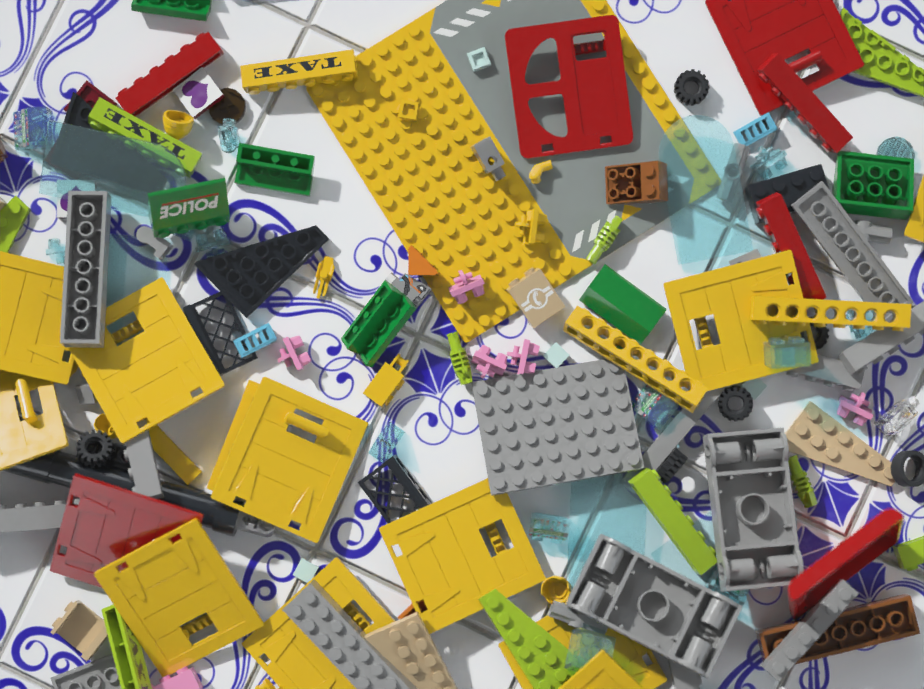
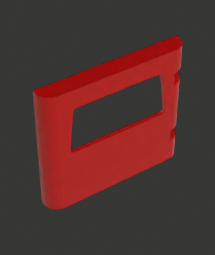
[788,508,904,620]

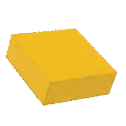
[398,99,420,122]

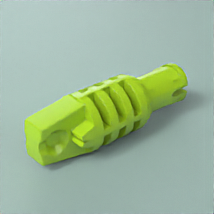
[586,215,623,265]
[446,331,473,385]
[788,455,817,508]

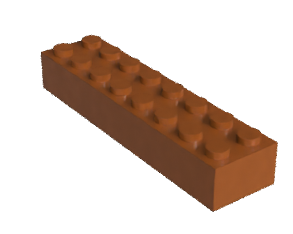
[755,594,920,665]

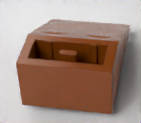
[605,161,668,205]

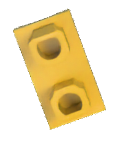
[515,208,547,245]

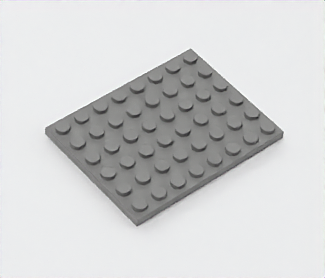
[471,359,644,496]

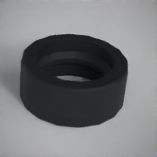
[891,450,924,487]

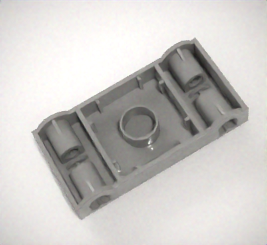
[703,427,804,592]
[564,534,743,678]

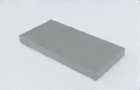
[50,654,121,689]

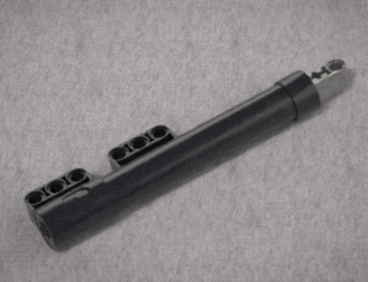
[2,416,276,537]

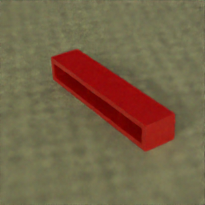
[115,32,224,117]
[756,53,853,153]
[756,192,827,299]

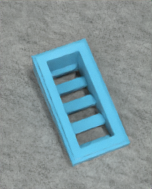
[733,113,777,146]
[233,323,277,358]

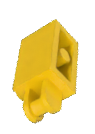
[363,353,409,407]

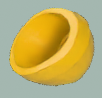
[162,110,194,140]

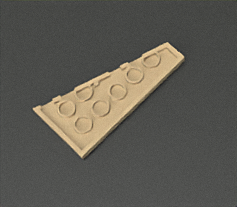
[785,401,895,486]
[365,612,458,689]

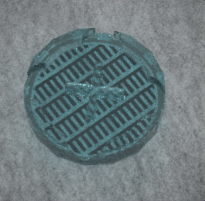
[876,136,915,159]

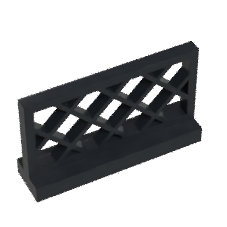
[183,292,258,377]
[358,454,432,523]

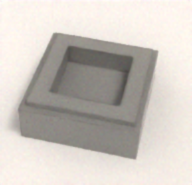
[75,384,98,404]

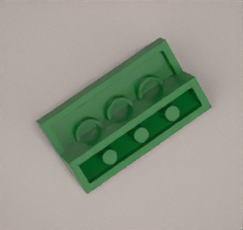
[131,0,212,21]
[234,143,315,197]
[579,264,667,345]
[341,280,416,368]

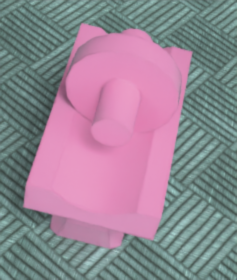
[448,270,485,304]
[277,336,312,371]
[507,339,540,375]
[471,345,507,379]
[837,392,873,426]

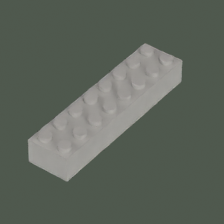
[60,191,112,348]
[283,579,417,689]

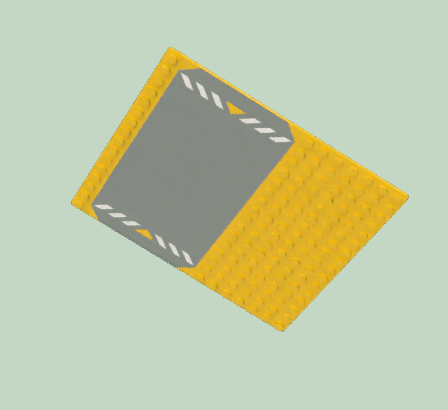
[306,0,721,343]

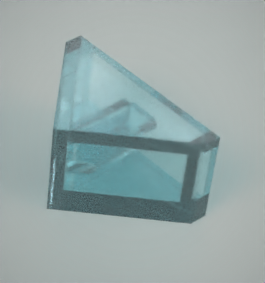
[368,421,405,463]

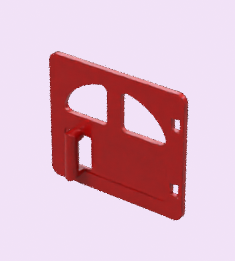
[505,15,633,158]

